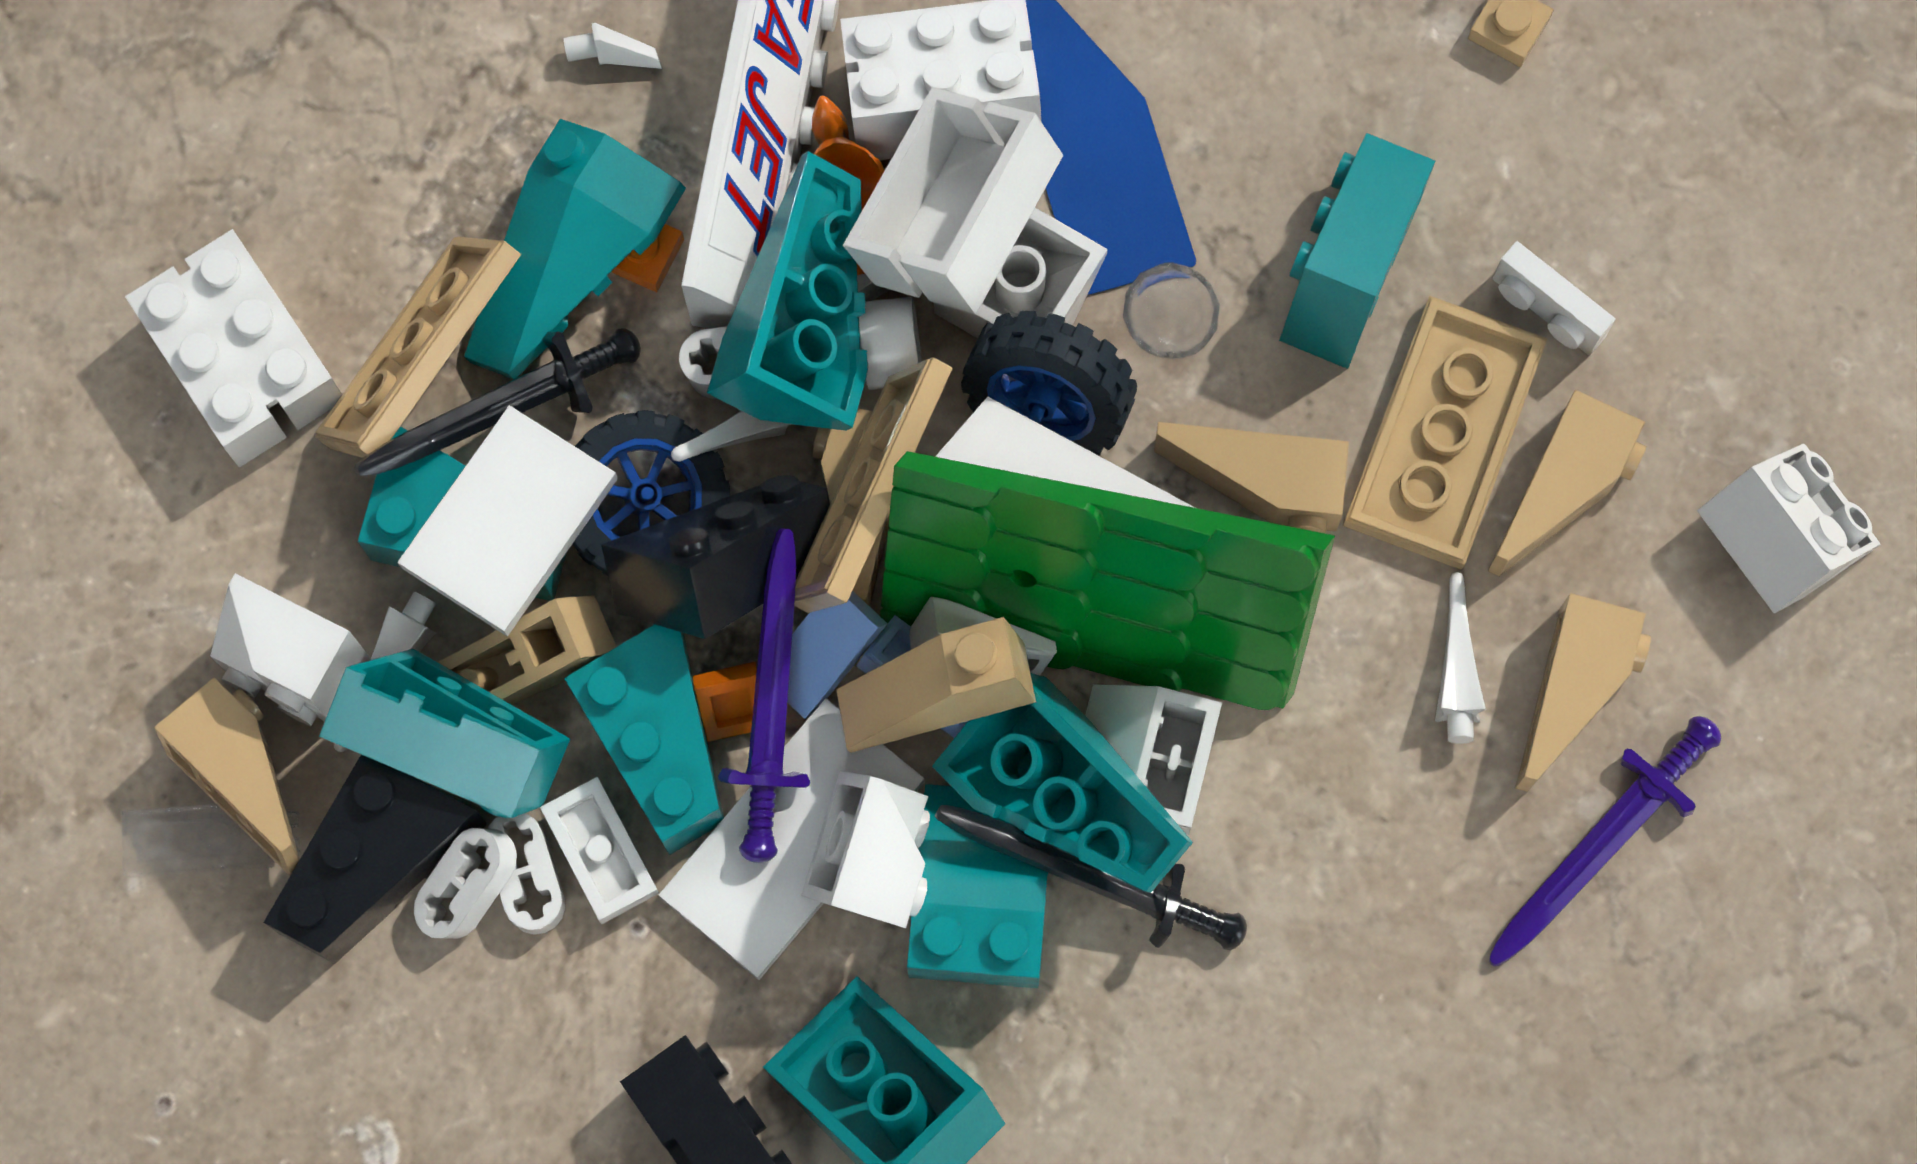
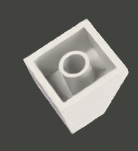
[934,207,1108,338]
[210,573,371,726]
[801,771,930,928]

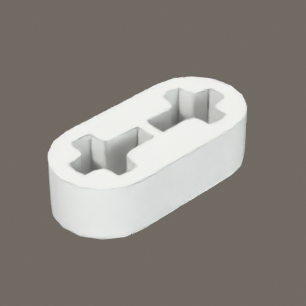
[486,813,566,935]
[414,828,517,939]

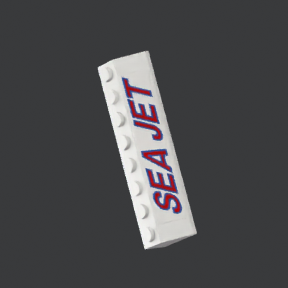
[681,0,839,329]

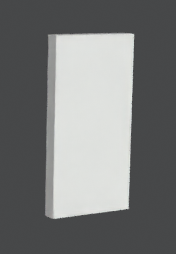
[659,698,925,980]

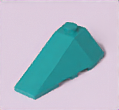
[464,119,686,380]
[707,151,868,431]
[932,673,1193,893]

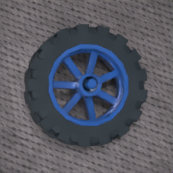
[961,311,1137,456]
[573,410,730,576]

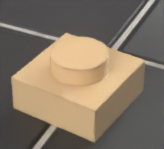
[1468,0,1554,68]

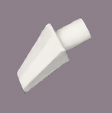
[564,23,662,69]

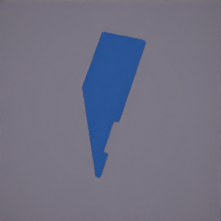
[1026,0,1196,295]

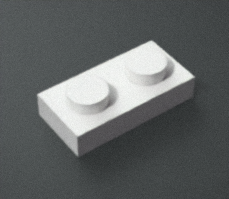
[1493,241,1616,356]
[540,777,659,924]

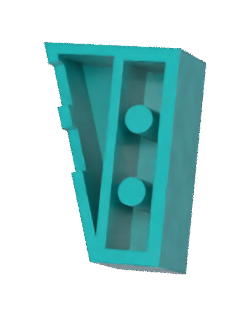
[1279,133,1436,369]
[357,426,567,601]
[564,624,724,855]
[319,649,570,818]

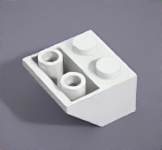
[1697,444,1881,613]
[1085,684,1222,836]

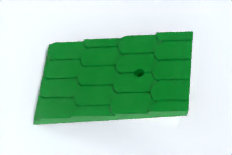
[880,397,1335,710]

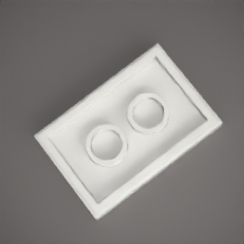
[397,405,618,637]

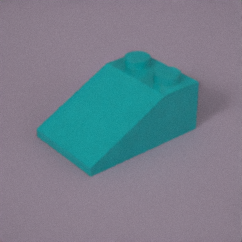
[907,784,1048,988]
[763,976,1005,1164]

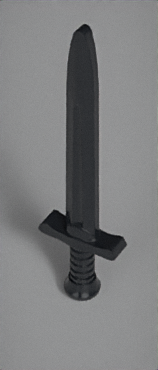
[354,328,641,476]
[935,804,1247,950]

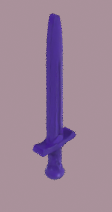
[718,528,810,863]
[1489,716,1721,966]

